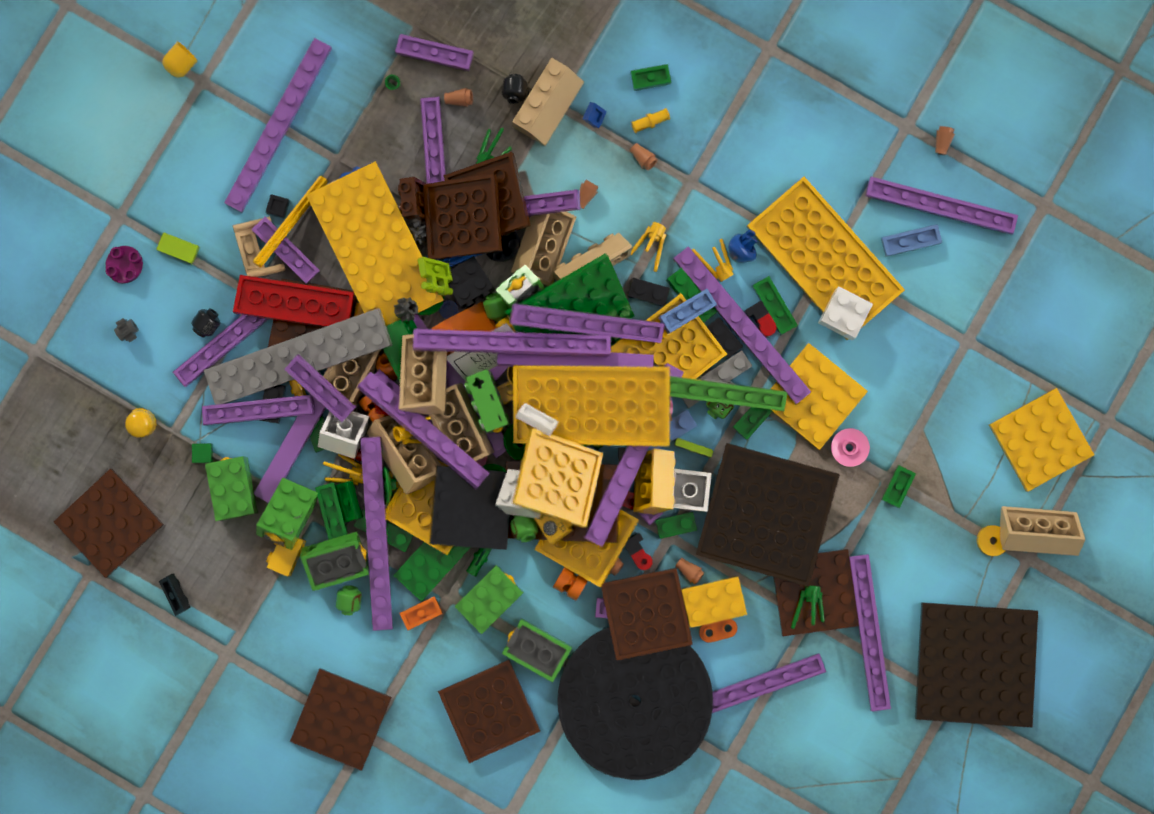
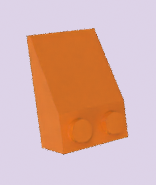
[431,302,497,356]

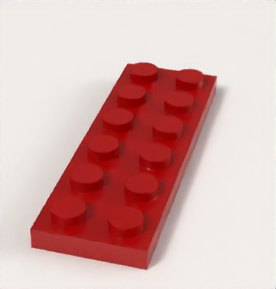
[233,275,355,327]

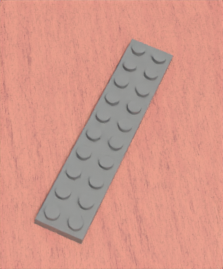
[204,308,392,405]

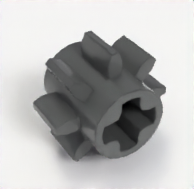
[407,221,427,244]
[394,297,418,322]
[114,318,139,342]

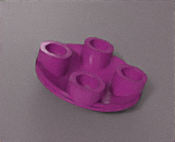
[105,246,143,283]

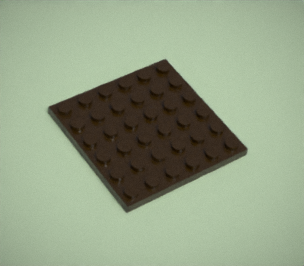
[696,443,840,587]
[915,602,1038,728]

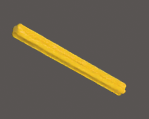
[253,176,328,268]

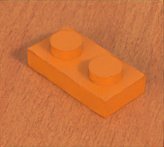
[399,596,443,630]

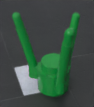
[475,128,512,164]
[791,586,825,629]

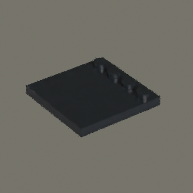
[429,466,510,550]

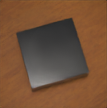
[266,194,290,218]

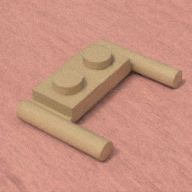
[232,217,285,277]

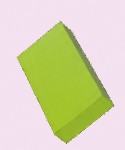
[156,232,200,264]
[674,438,713,458]

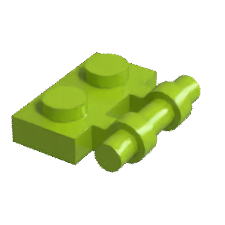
[418,257,453,296]

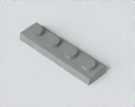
[682,350,752,409]

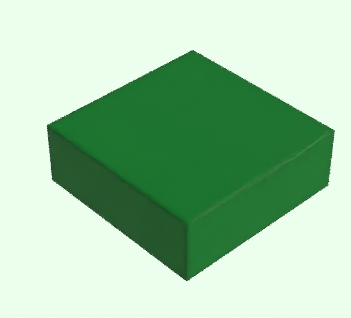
[192,443,213,463]

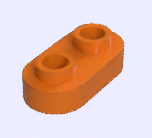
[699,619,737,643]

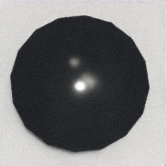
[486,231,520,262]

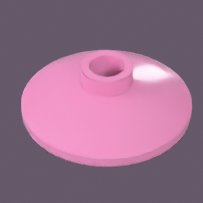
[831,428,870,467]

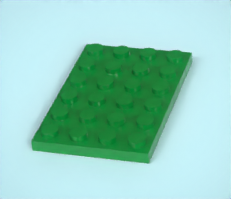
[505,253,635,335]

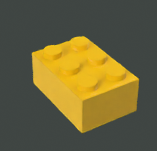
[634,449,676,515]
[681,576,747,628]

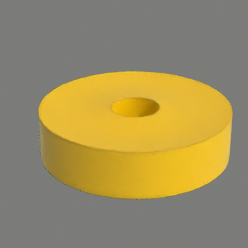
[977,525,1006,556]

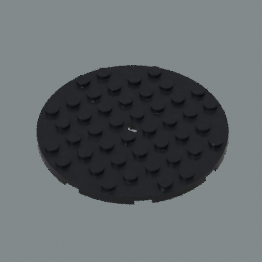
[557,627,713,780]

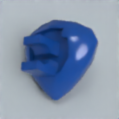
[728,229,757,263]

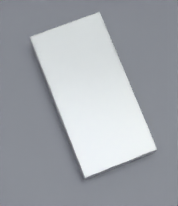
[516,403,559,436]

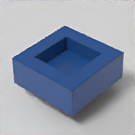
[583,102,607,128]

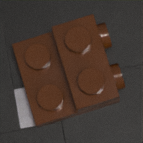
[398,177,427,222]

